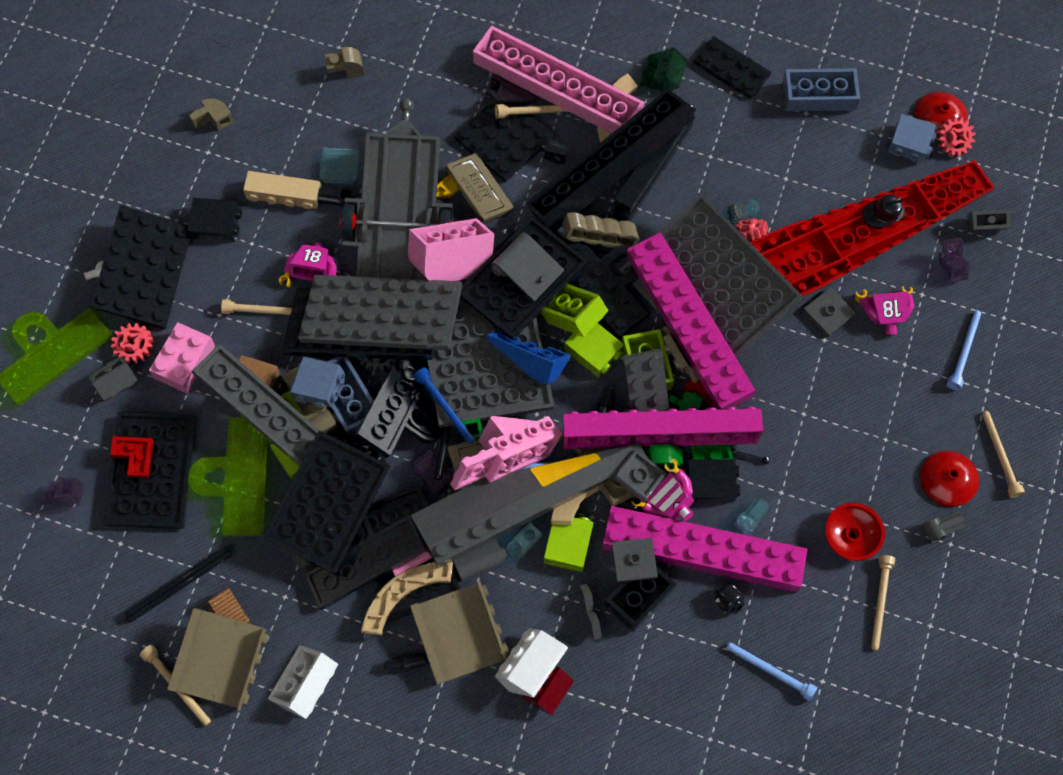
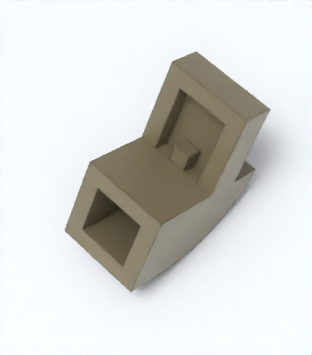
[325,47,364,78]
[189,98,234,131]

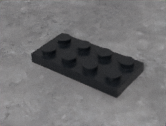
[693,36,771,100]

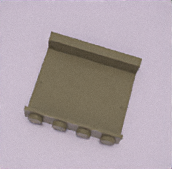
[410,581,509,685]
[167,608,269,711]

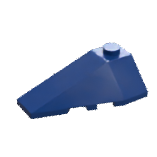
[486,331,571,385]

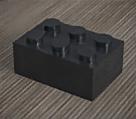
[604,566,676,633]

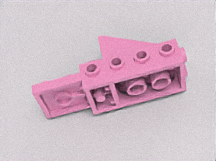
[450,416,562,490]

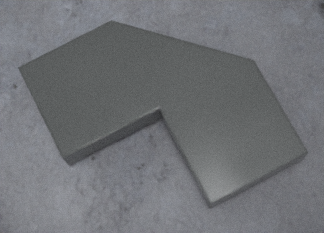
[580,584,602,640]

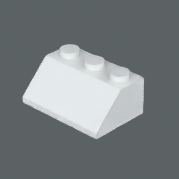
[495,628,568,697]
[268,645,338,719]

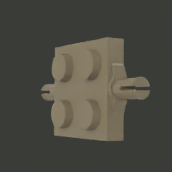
[661,326,700,384]

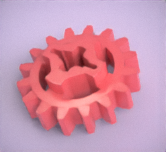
[936,117,976,156]
[734,218,768,242]
[111,323,154,364]

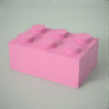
[149,322,215,394]

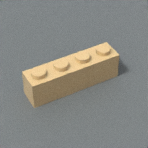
[243,171,321,210]

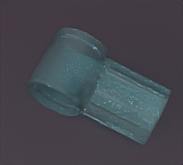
[733,497,770,536]

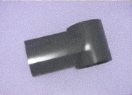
[922,512,966,543]

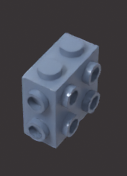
[888,114,937,163]
[290,357,345,408]

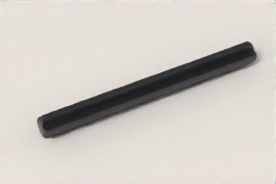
[124,546,232,622]

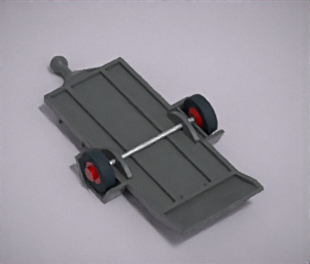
[340,98,454,280]

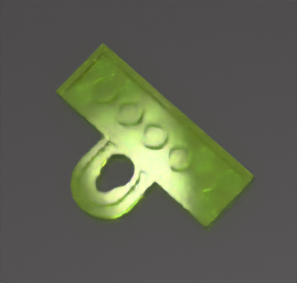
[0,308,113,406]
[189,417,267,536]

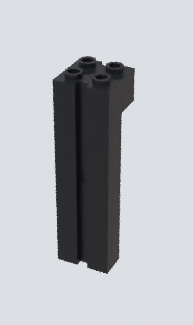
[613,103,696,222]

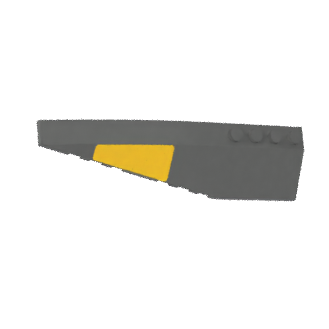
[410,443,647,569]

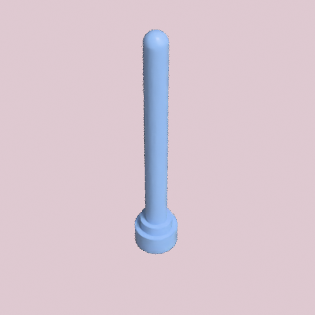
[946,310,981,390]
[726,643,818,702]

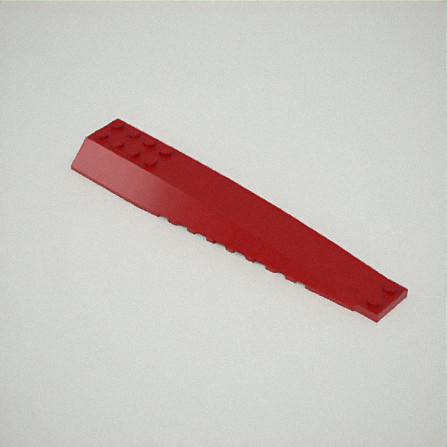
[750,160,995,297]

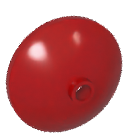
[914,91,968,138]
[920,451,979,507]
[825,503,885,561]

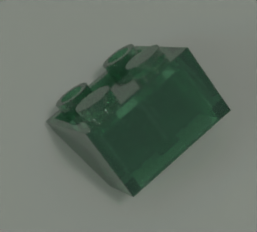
[639,47,688,92]

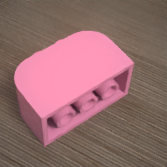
[408,218,494,281]

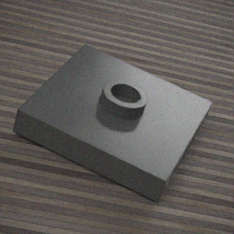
[803,287,856,337]
[612,449,667,503]
[612,538,658,583]

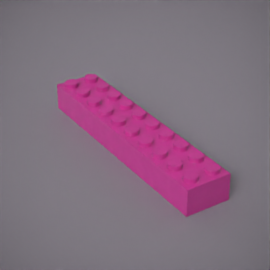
[627,232,756,410]
[563,407,763,449]
[602,506,807,593]

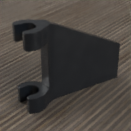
[483,75,537,105]

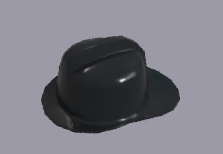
[863,194,905,228]

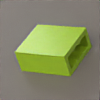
[564,323,624,378]
[544,517,594,572]

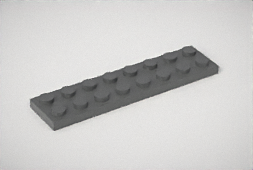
[192,344,320,467]

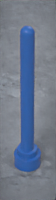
[413,367,475,445]

